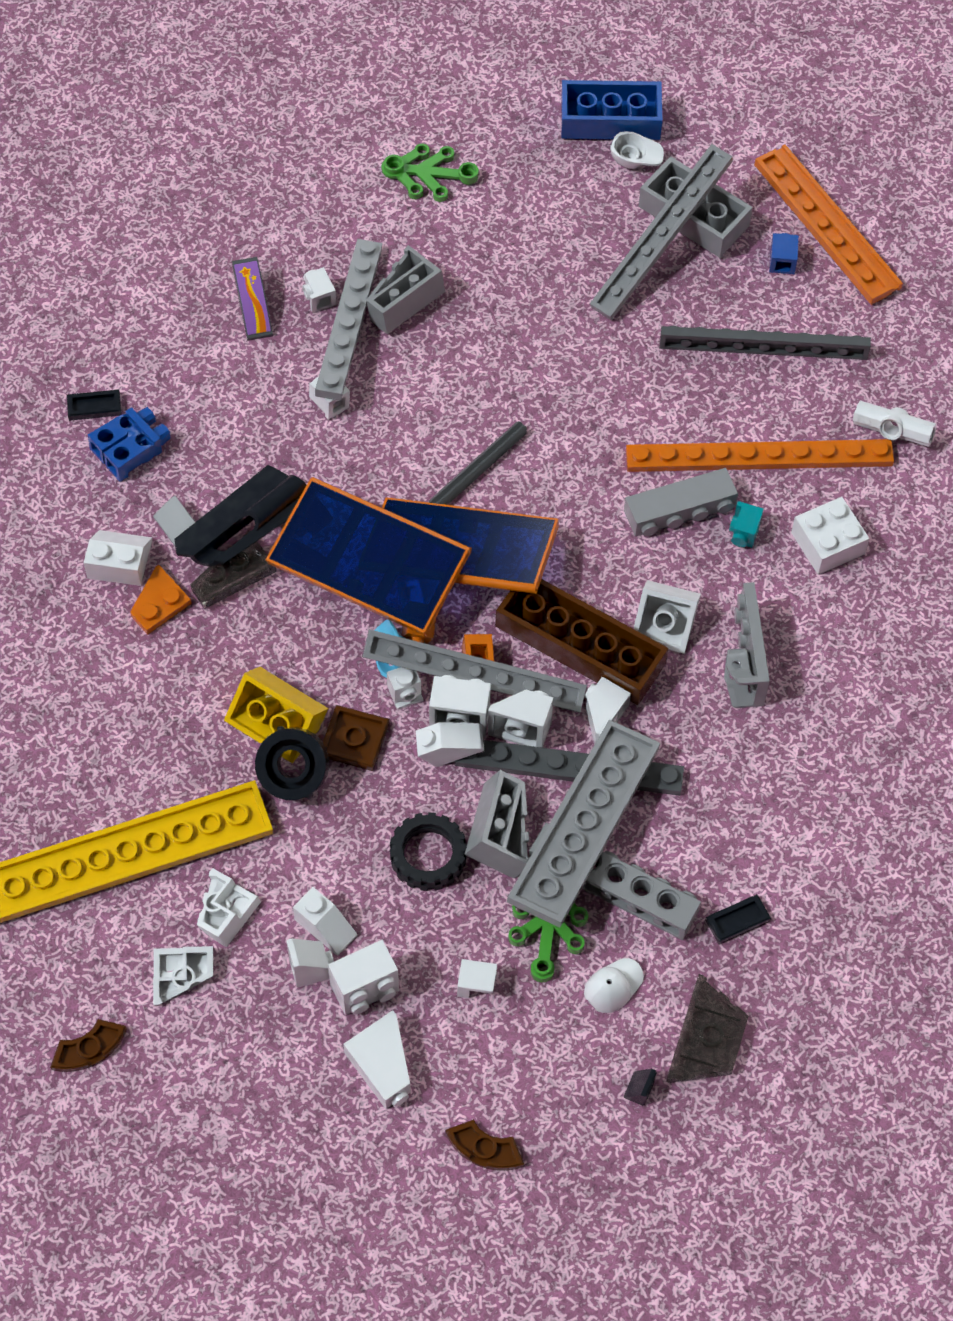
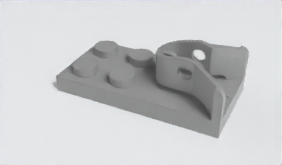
[724,582,770,708]

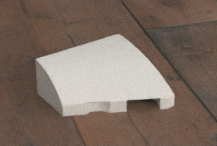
[197,868,261,947]
[153,946,213,1005]

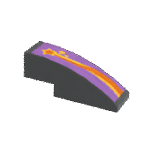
[232,257,273,341]

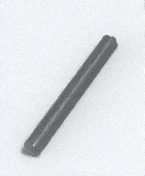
[429,421,527,505]

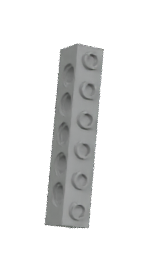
[529,823,701,940]

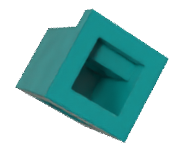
[729,501,764,548]

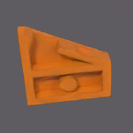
[130,564,192,635]

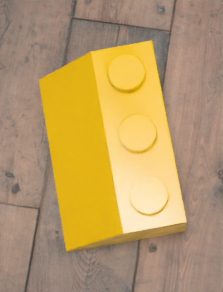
[224,667,329,763]

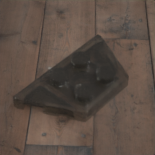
[666,974,749,1083]

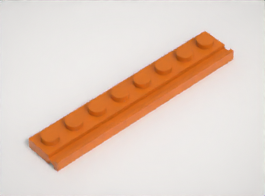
[754,144,903,305]

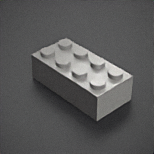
[638,156,753,258]

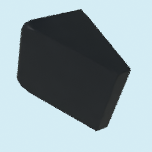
[624,1068,657,1106]

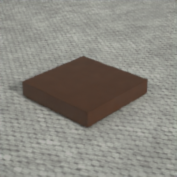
[323,705,390,771]

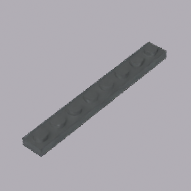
[659,325,871,360]
[455,740,684,796]

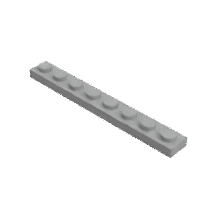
[590,144,733,321]
[315,239,382,401]
[362,629,587,712]

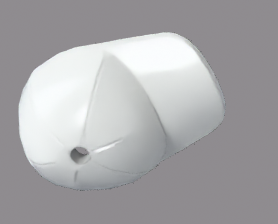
[610,131,664,169]
[584,958,644,1013]

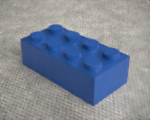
[561,80,663,140]

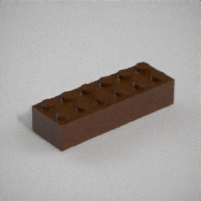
[495,570,669,705]

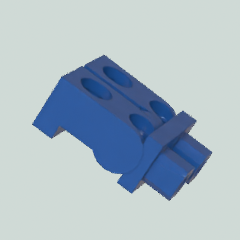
[87,407,171,482]

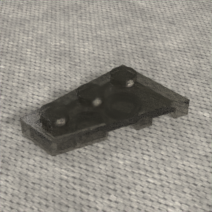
[190,530,277,609]

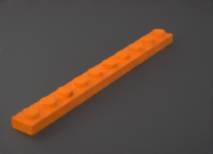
[626,439,894,472]

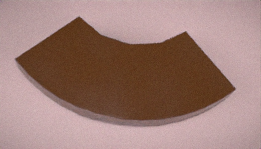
[50,1019,127,1072]
[445,1119,524,1171]

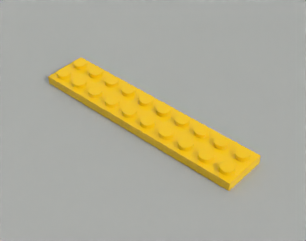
[0,780,274,923]

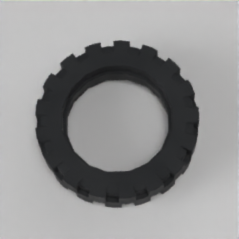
[390,812,467,891]

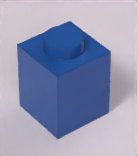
[769,233,799,275]

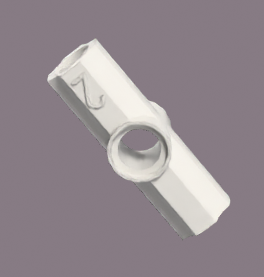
[853,400,936,447]

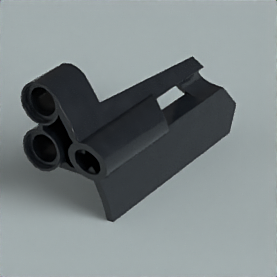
[174,465,334,566]

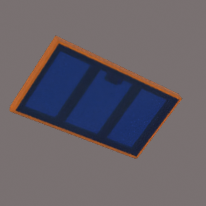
[266,477,472,636]
[359,497,559,594]

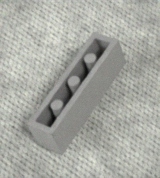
[624,468,738,537]

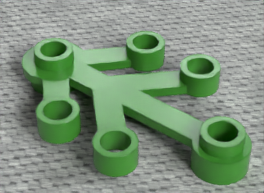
[381,143,479,202]
[508,903,588,983]

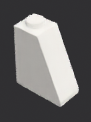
[343,1010,411,1109]

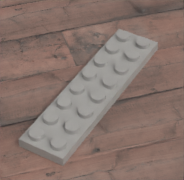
[507,720,660,928]

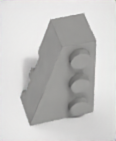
[366,245,445,334]
[465,770,530,878]

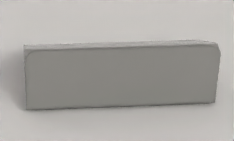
[153,496,195,546]

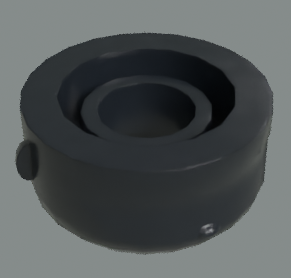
[255,726,329,800]

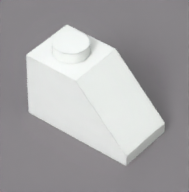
[585,677,631,744]
[416,722,484,767]
[293,887,358,956]
[286,938,334,988]

